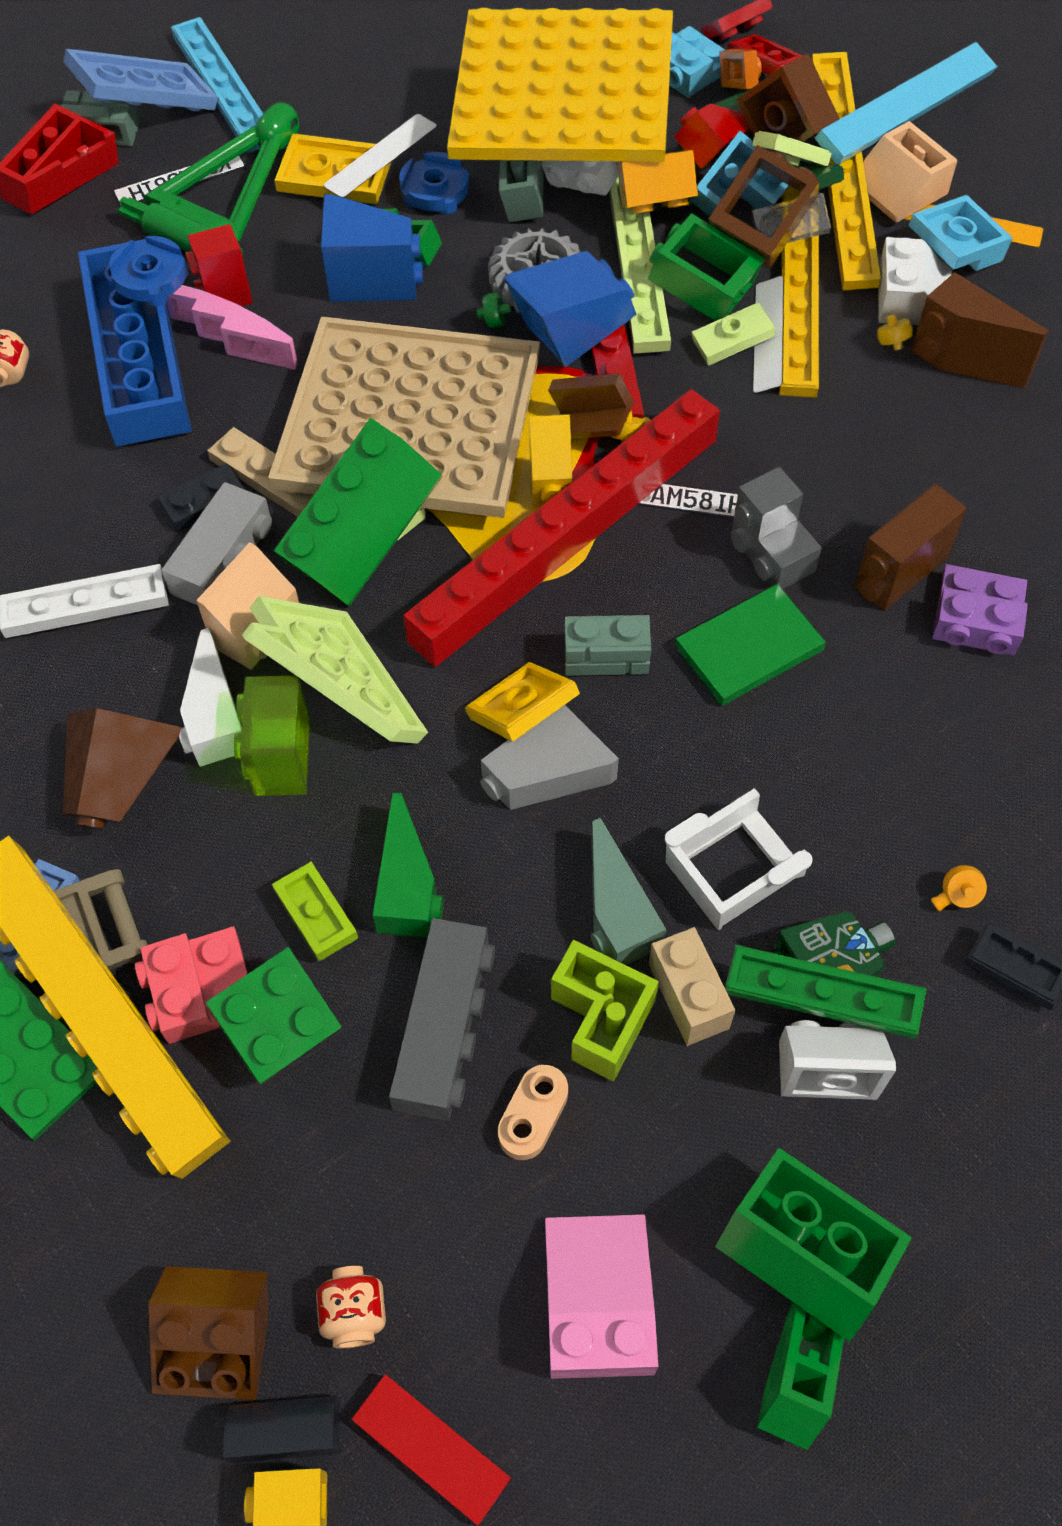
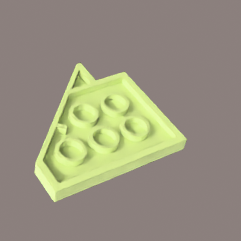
[242,596,428,744]

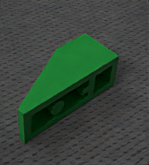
[373,793,443,938]
[757,1302,844,1450]

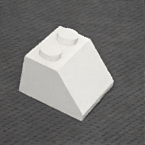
[878,237,952,325]
[779,1020,896,1100]

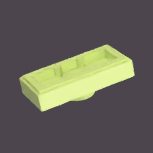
[752,131,832,166]
[692,302,775,366]

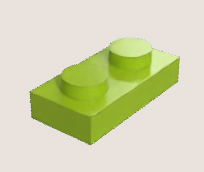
[272,862,358,962]

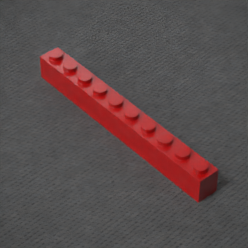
[403,389,720,667]

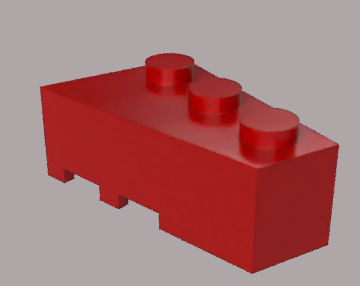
[0,104,119,214]

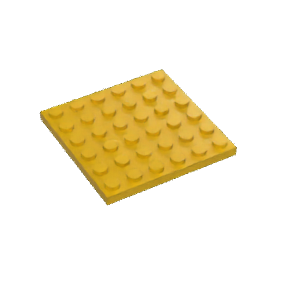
[447,8,673,162]

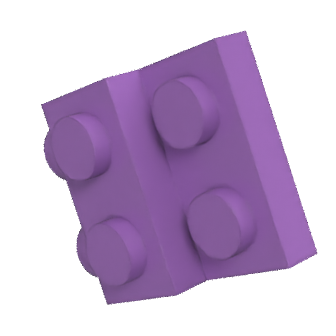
[932,564,1028,656]

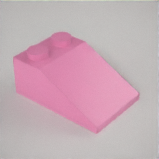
[545,1215,658,1379]

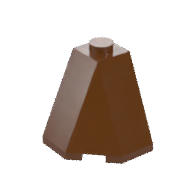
[63,708,181,829]

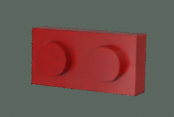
[701,0,773,41]

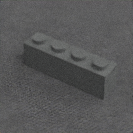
[389,918,495,1122]

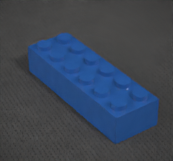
[78,239,192,447]

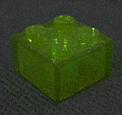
[234,676,310,796]

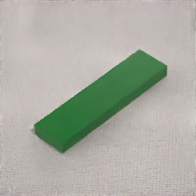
[725,945,927,1039]

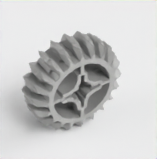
[488,227,580,313]

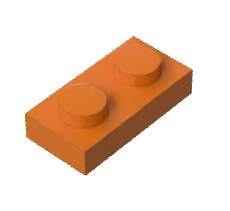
[719,49,762,89]

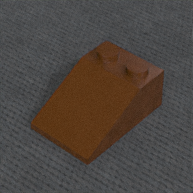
[911,272,1049,388]

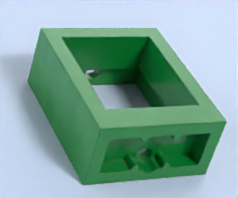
[648,213,765,321]

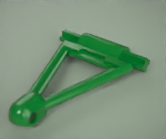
[118,102,299,255]

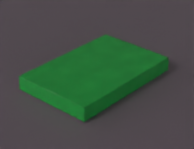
[675,584,826,706]

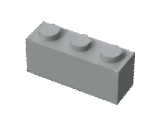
[161,482,272,605]

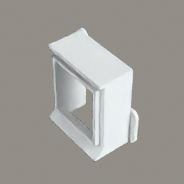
[665,788,812,931]

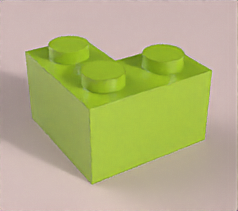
[551,940,659,1082]

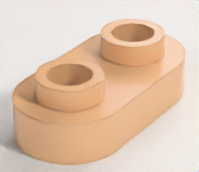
[498,1065,568,1160]

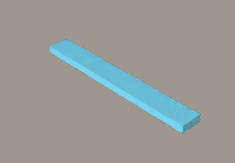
[815,42,998,165]

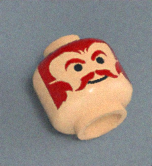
[0,329,29,387]
[316,1266,386,1348]

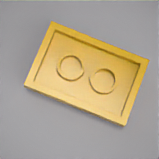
[275,134,391,204]

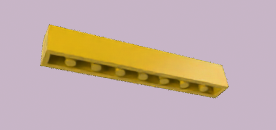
[0,836,231,1179]

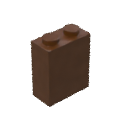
[854,484,967,611]

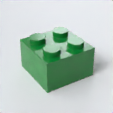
[205,947,342,1084]

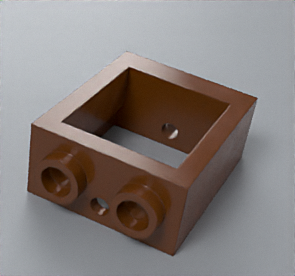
[709,145,819,269]

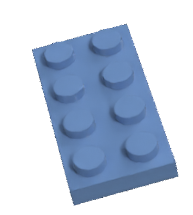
[63,49,218,112]

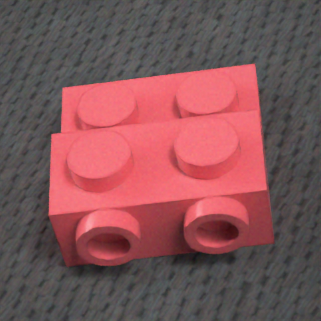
[135,926,248,1044]

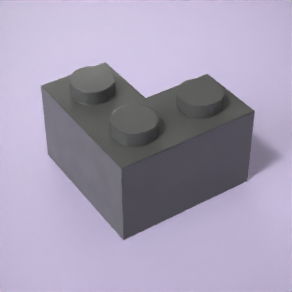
[730,466,822,589]

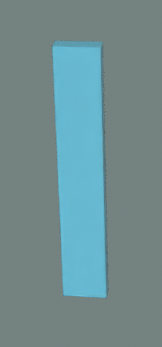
[171,17,263,154]

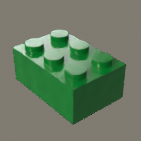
[715,1148,912,1342]

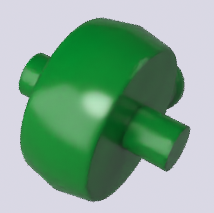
[477,293,511,328]

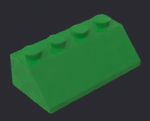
[274,417,443,607]

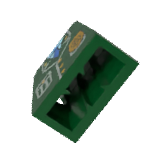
[774,911,896,1023]

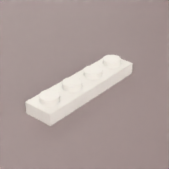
[0,564,169,638]

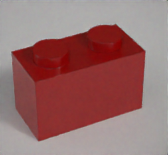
[185,224,253,307]

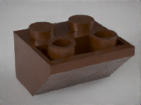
[148,1266,268,1400]

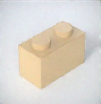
[649,927,735,1046]

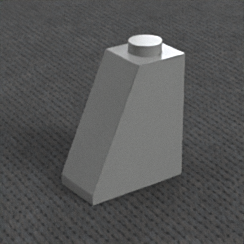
[480,705,619,810]

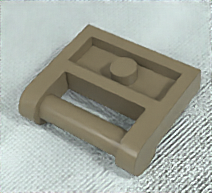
[54,869,148,970]

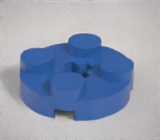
[400,152,469,215]
[109,236,188,306]

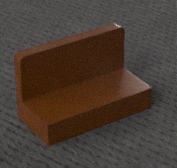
[548,373,634,439]

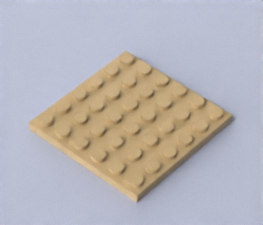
[268,317,540,518]

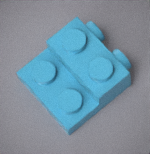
[669,26,725,98]
[908,195,1013,271]

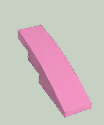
[166,285,298,370]

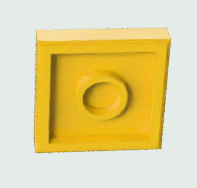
[465,662,580,742]

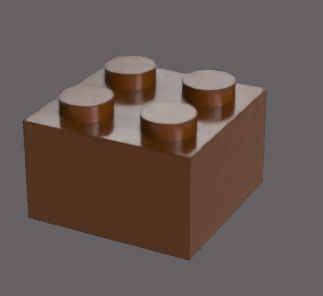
[736,53,840,143]

